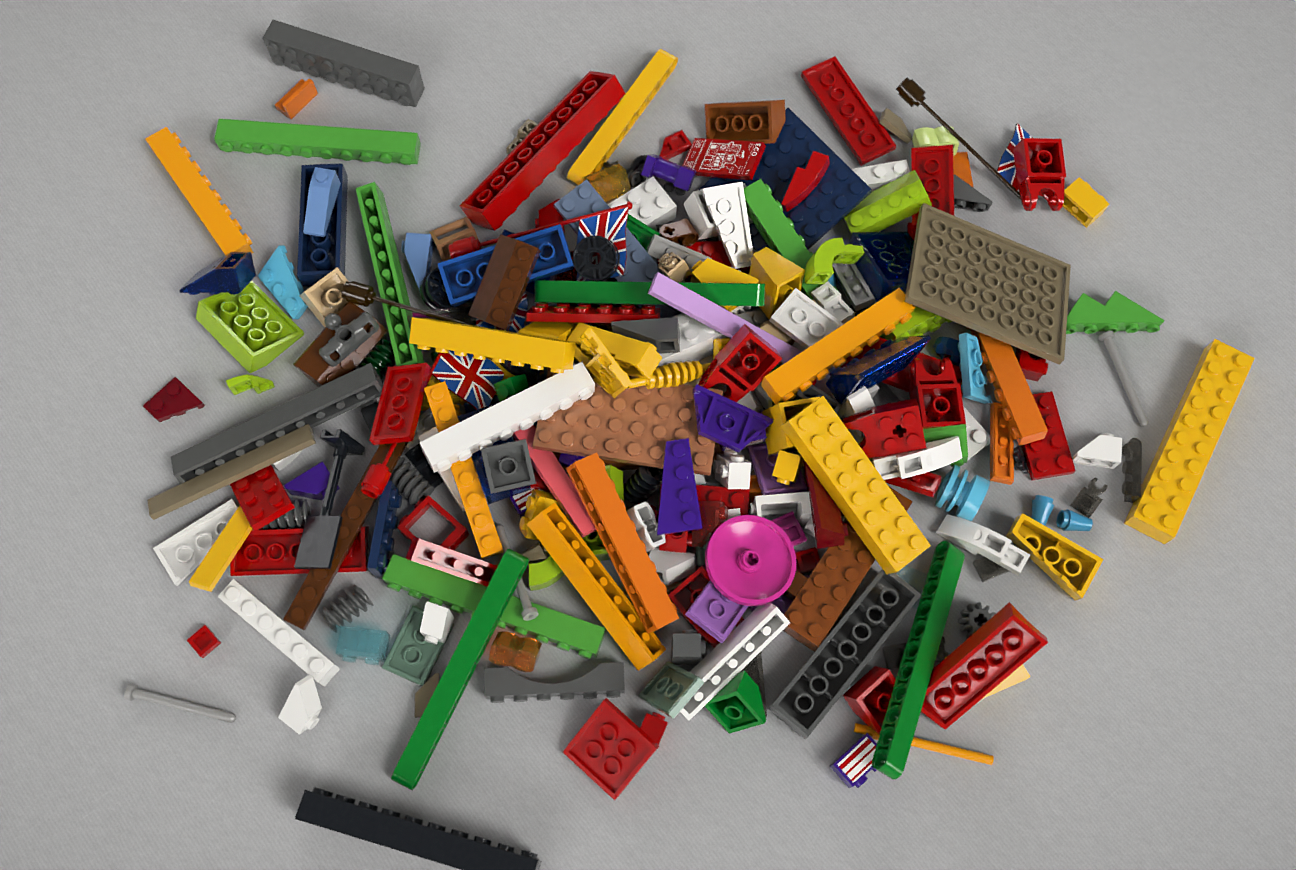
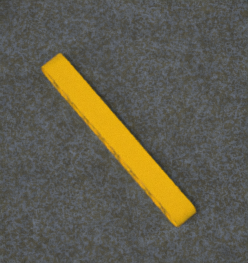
[567,48,678,185]

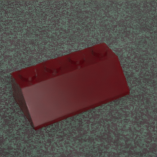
[803,459,848,549]

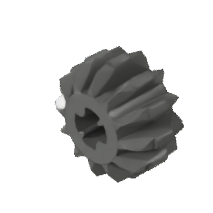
[958,602,996,639]

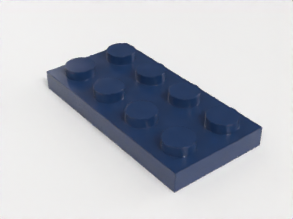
[367,481,402,579]

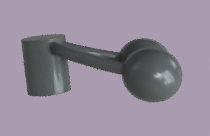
[664,182,686,196]

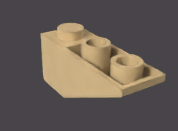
[658,252,692,282]

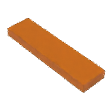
[990,402,1014,485]

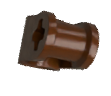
[659,218,699,246]

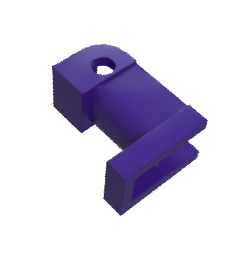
[641,154,697,191]

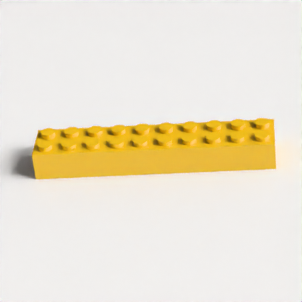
[1124,339,1255,544]

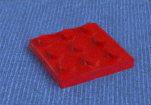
[563,698,659,800]

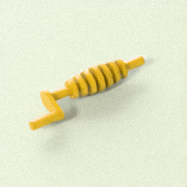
[627,337,730,389]

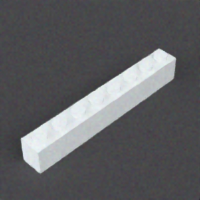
[419,362,595,473]

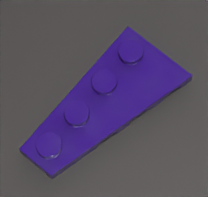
[657,438,702,536]

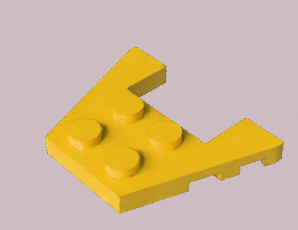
[574,327,632,398]

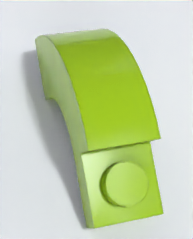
[804,238,864,284]
[529,555,564,591]

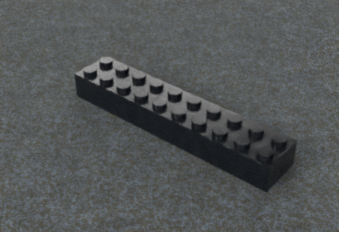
[295,787,542,870]

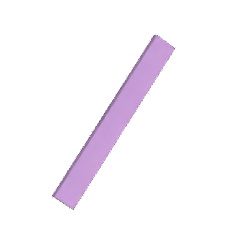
[648,272,802,366]

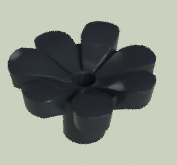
[1013,446,1028,474]

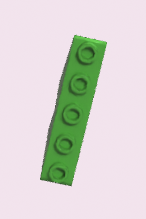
[1066,291,1165,334]

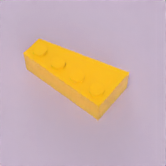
[567,323,662,379]
[1006,513,1104,601]

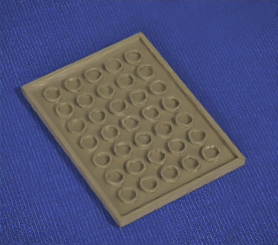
[905,203,1071,365]

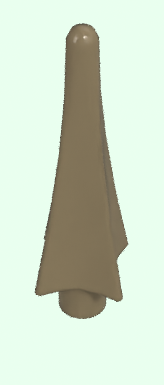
[520,542,548,561]

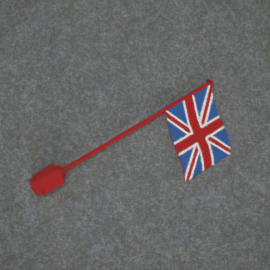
[449,201,633,281]
[361,350,504,498]

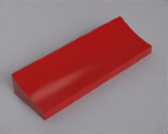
[230,526,369,576]
[921,602,1048,730]

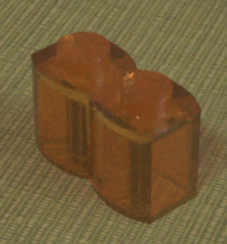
[489,631,542,672]

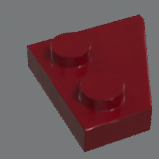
[143,377,205,422]

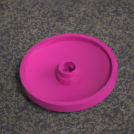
[705,515,796,606]

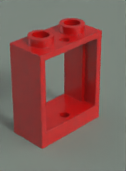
[397,495,470,551]

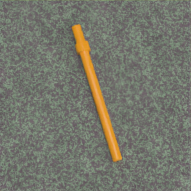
[853,723,994,765]

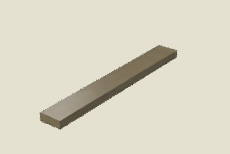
[147,424,316,520]

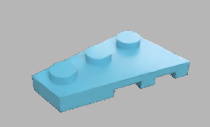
[258,245,308,319]
[958,333,992,404]

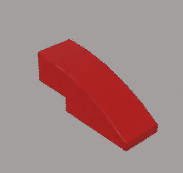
[781,151,830,212]

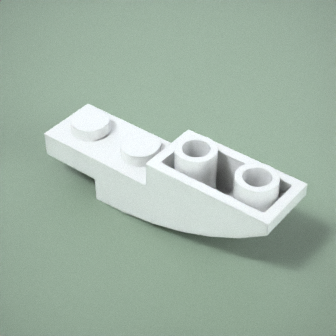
[872,436,962,480]
[936,514,1030,575]

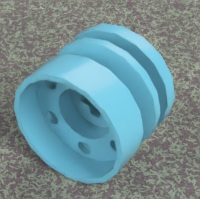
[935,465,990,521]

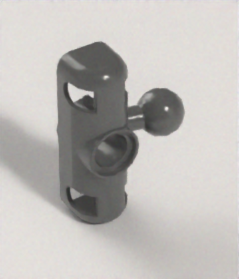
[319,312,379,367]

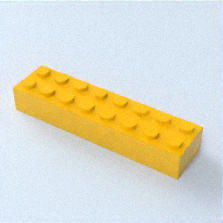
[780,396,931,574]

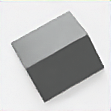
[481,439,536,494]

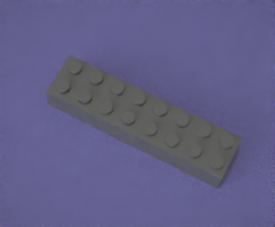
[263,19,425,108]
[769,569,922,739]

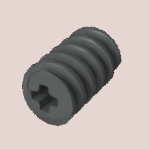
[389,457,434,505]
[263,499,311,530]
[322,584,374,633]

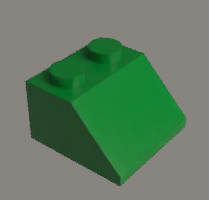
[705,671,766,734]

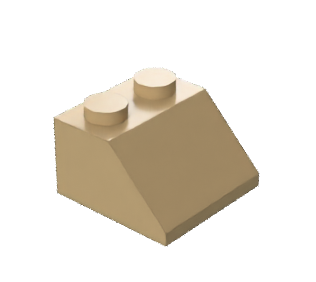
[299,267,359,327]

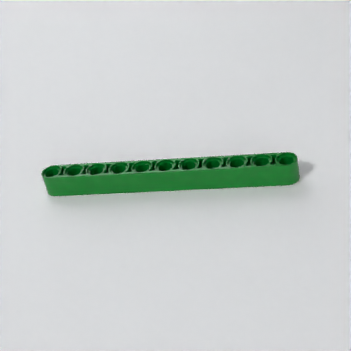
[534,280,765,306]
[872,540,965,780]
[391,548,529,791]

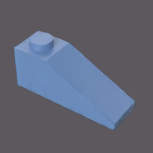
[303,167,341,237]
[401,233,434,294]

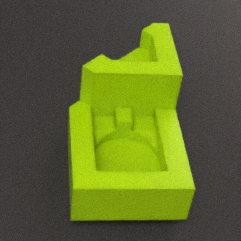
[226,374,275,395]

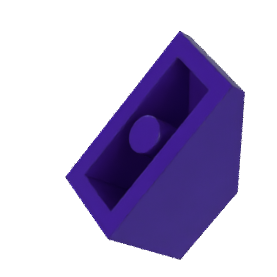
[284,461,340,500]

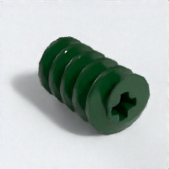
[354,338,395,379]

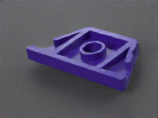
[693,384,774,453]

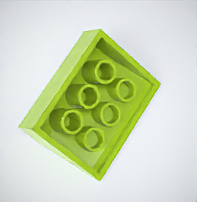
[196,279,304,373]

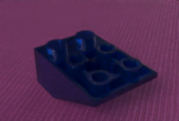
[179,252,256,295]

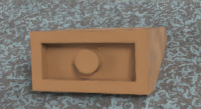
[429,217,478,262]

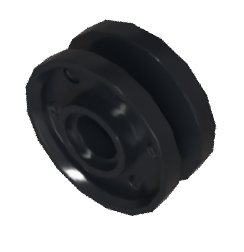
[573,236,620,281]
[420,267,460,313]

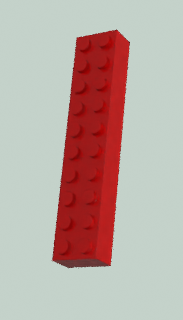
[459,71,626,231]

